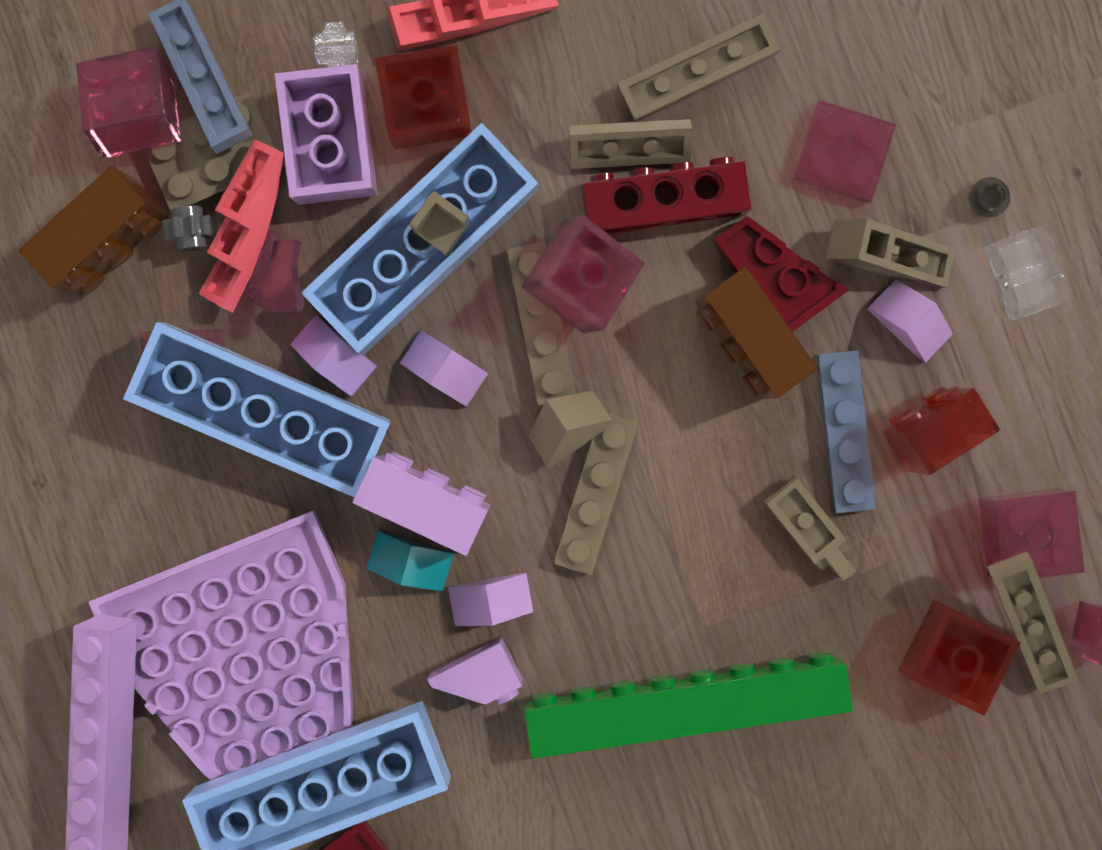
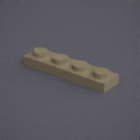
[617,13,780,122]
[506,241,576,406]
[554,414,639,575]
[987,552,1078,695]

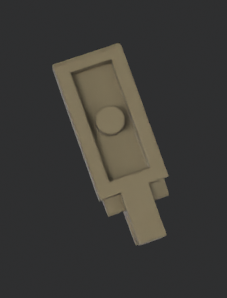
[763,476,856,581]

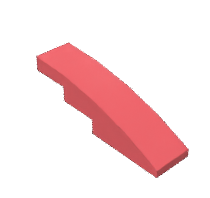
[387,0,559,51]
[199,139,284,313]

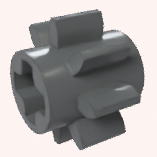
[162,206,216,252]

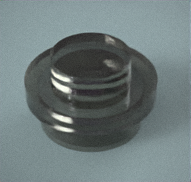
[969,177,1011,218]

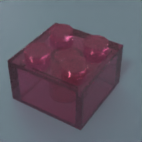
[76,45,181,158]
[521,214,644,334]
[978,488,1085,578]

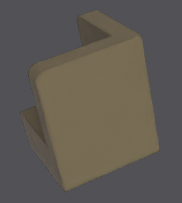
[409,190,471,256]

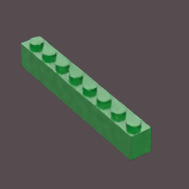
[525,652,853,759]

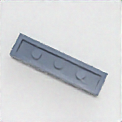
[148,0,253,154]
[815,350,876,514]

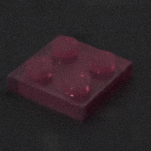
[793,100,896,203]

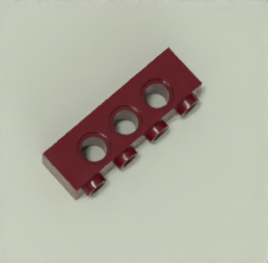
[582,156,752,237]

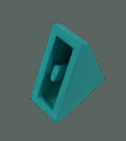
[366,530,454,591]

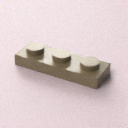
[569,119,692,169]

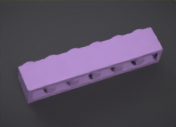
[65,614,137,850]

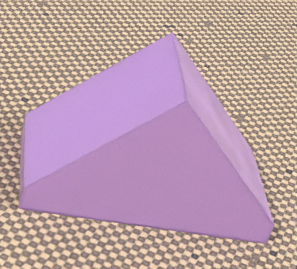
[867,279,953,363]
[290,314,378,396]
[400,330,488,407]
[448,572,533,626]

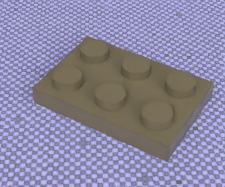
[139,91,285,211]

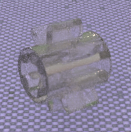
[313,21,359,67]

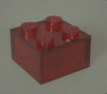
[375,44,472,150]
[882,386,1001,475]
[898,599,1021,716]

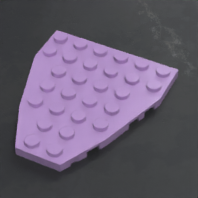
[89,510,354,780]

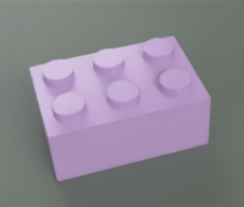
[275,64,378,205]
[352,451,491,556]

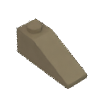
[826,218,955,288]

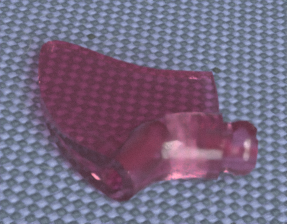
[244,230,304,314]

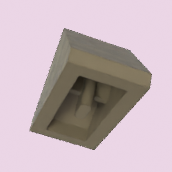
[528,390,615,469]

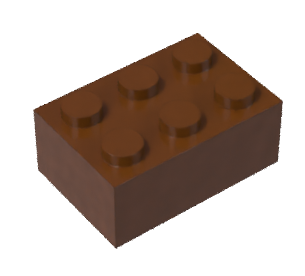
[18,165,169,295]
[695,266,818,399]

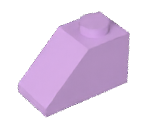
[428,636,523,705]

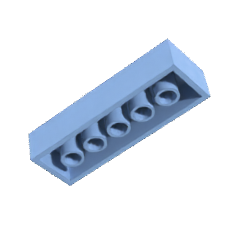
[301,123,539,355]
[123,322,391,497]
[182,701,451,850]

